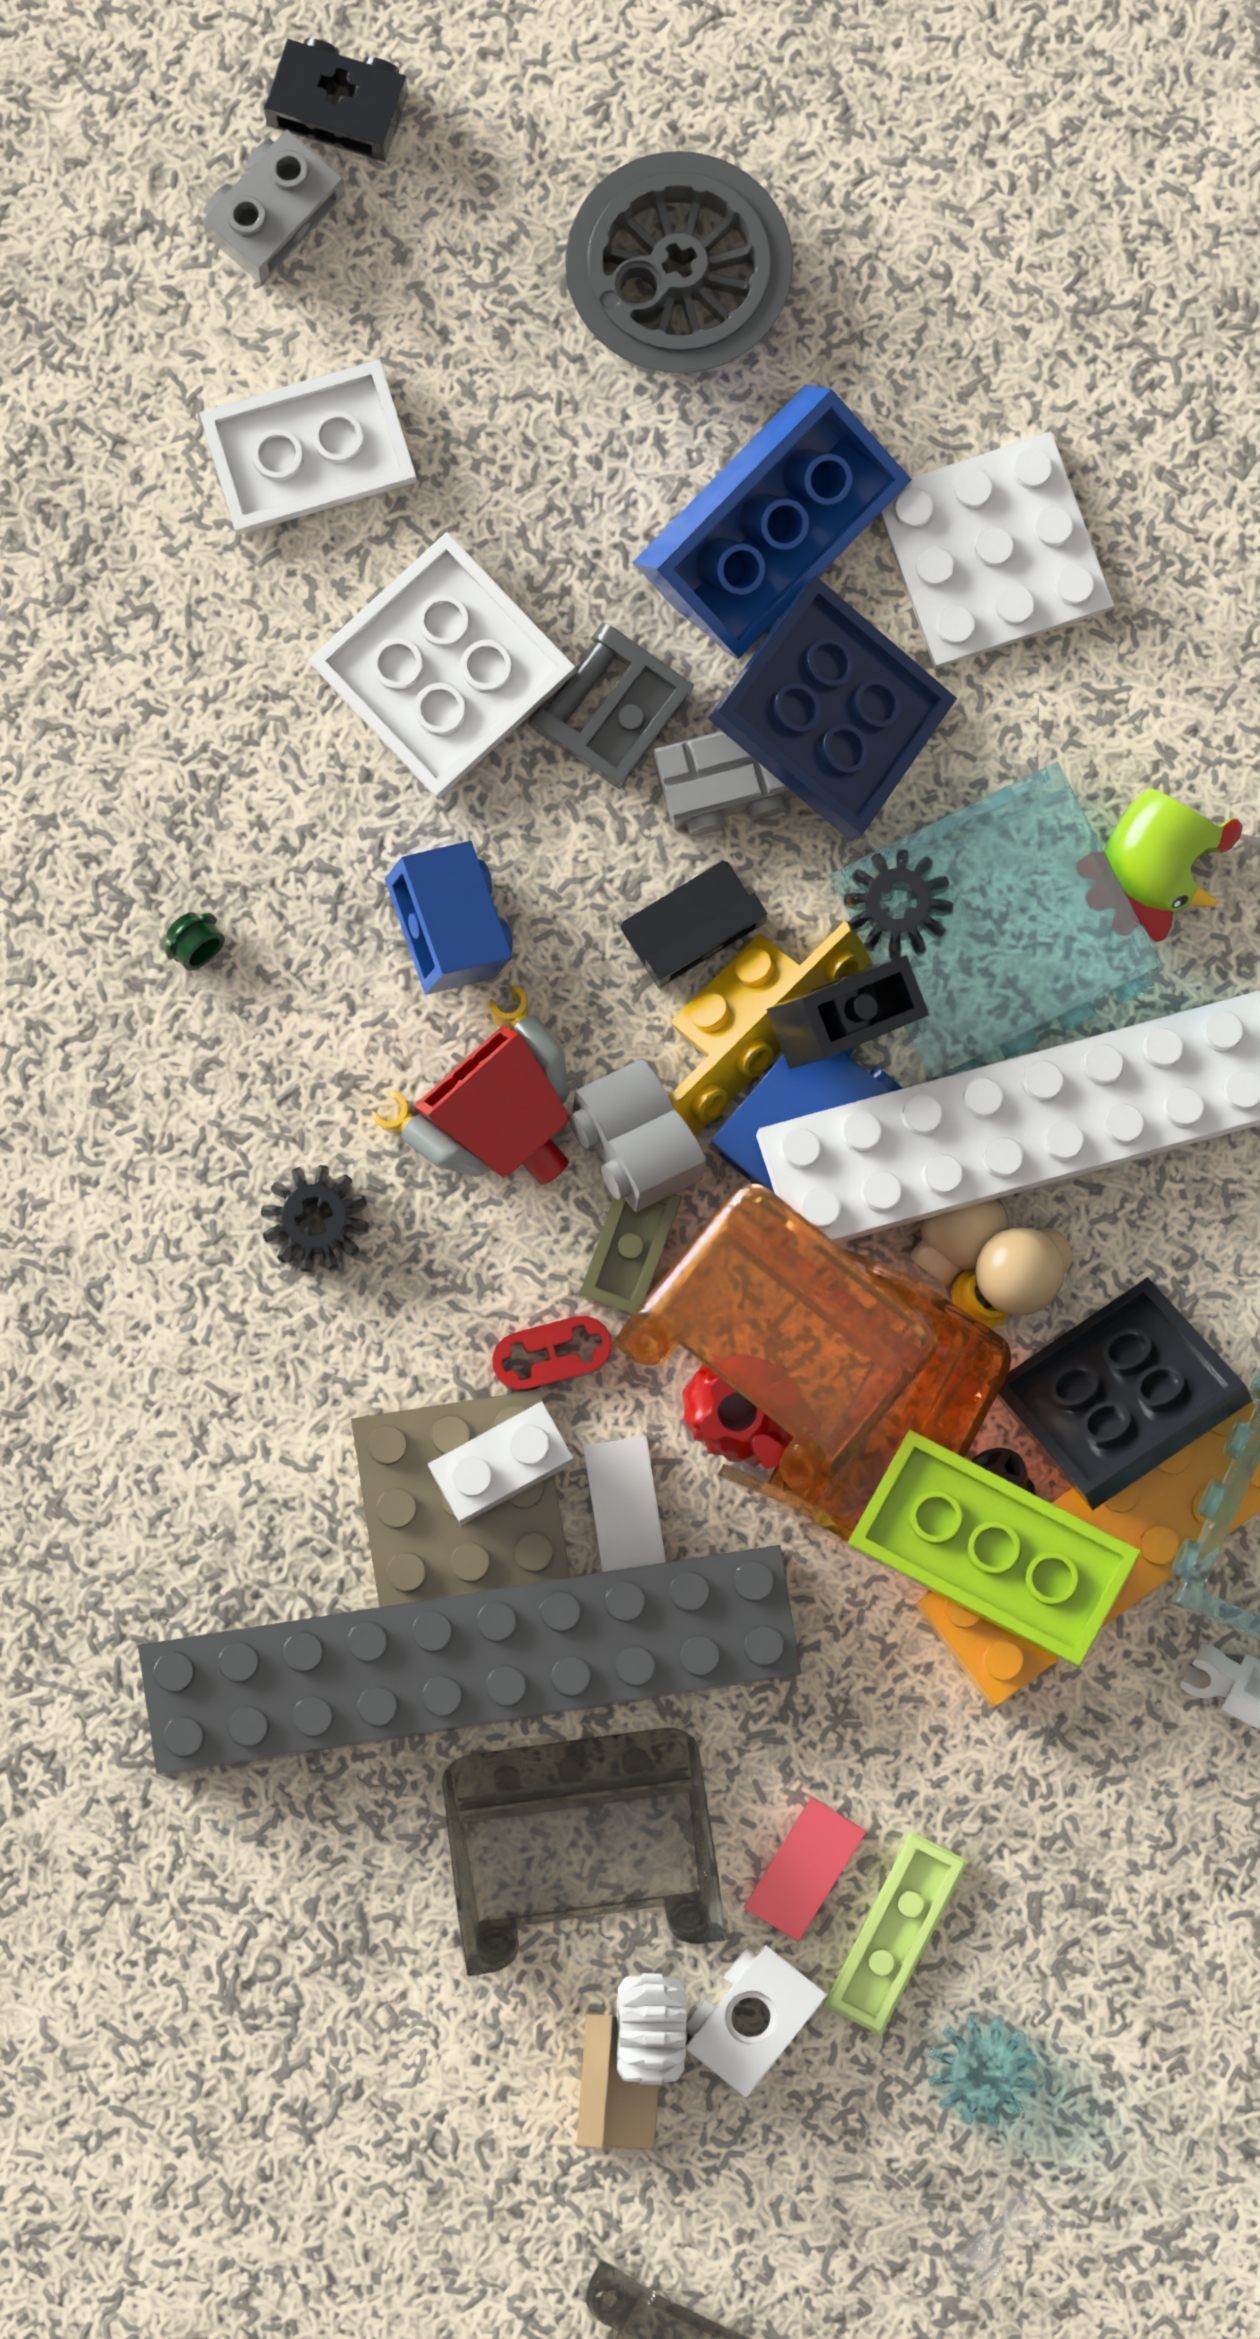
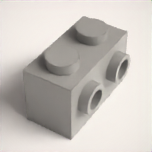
[202,129,345,285]

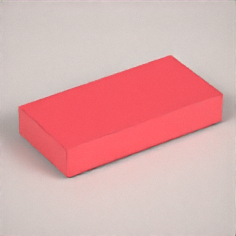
[743,1797,867,1942]

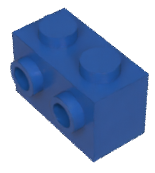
[385,841,513,995]

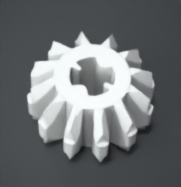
[615,1973,687,2085]

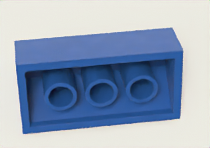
[632,384,912,659]

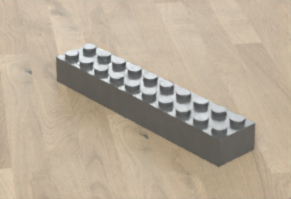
[138,1545,801,1776]

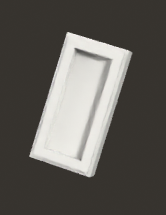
[583,1436,666,1572]

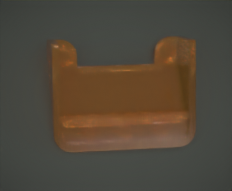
[613,1184,938,1506]

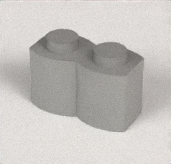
[569,1059,706,1212]

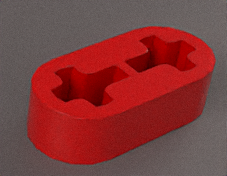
[492,1316,611,1392]

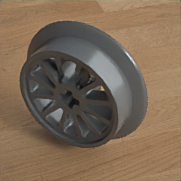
[565,151,793,373]

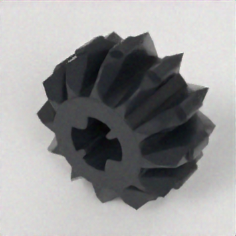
[844,849,953,959]
[261,1165,370,1275]

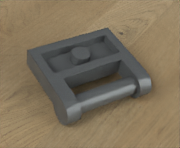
[528,622,694,790]

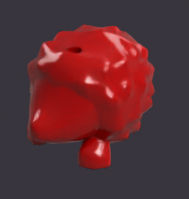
[682,1354,821,1469]

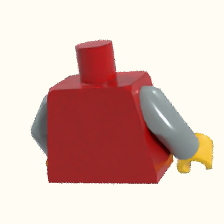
[372,986,570,1185]

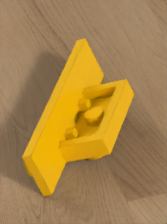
[668,921,873,1136]

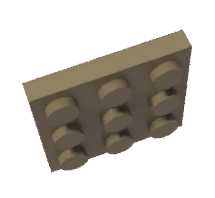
[351,1389,570,1607]

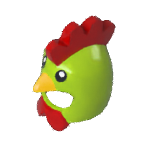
[1076,788,1243,942]

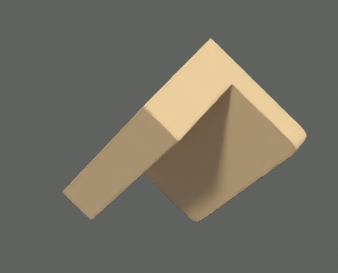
[576,2013,659,2150]

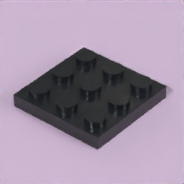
[990,1277,1253,1511]

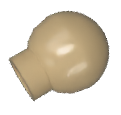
[908,1199,1009,1288]
[975,1227,1072,1316]

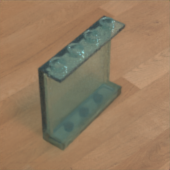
[829,761,1161,1081]

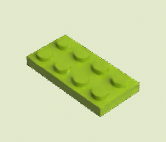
[848,1429,1141,1669]

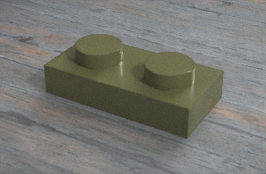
[579,1194,682,1319]

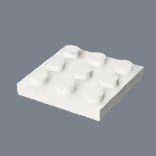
[879,431,1114,669]
[308,532,577,800]

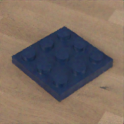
[707,576,957,842]

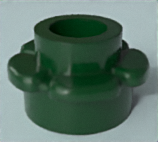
[165,912,225,971]

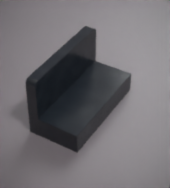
[621,861,768,989]

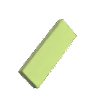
[823,1831,969,2036]

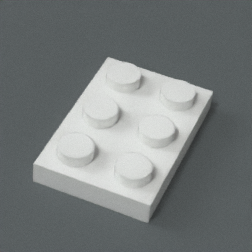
[199,359,417,536]

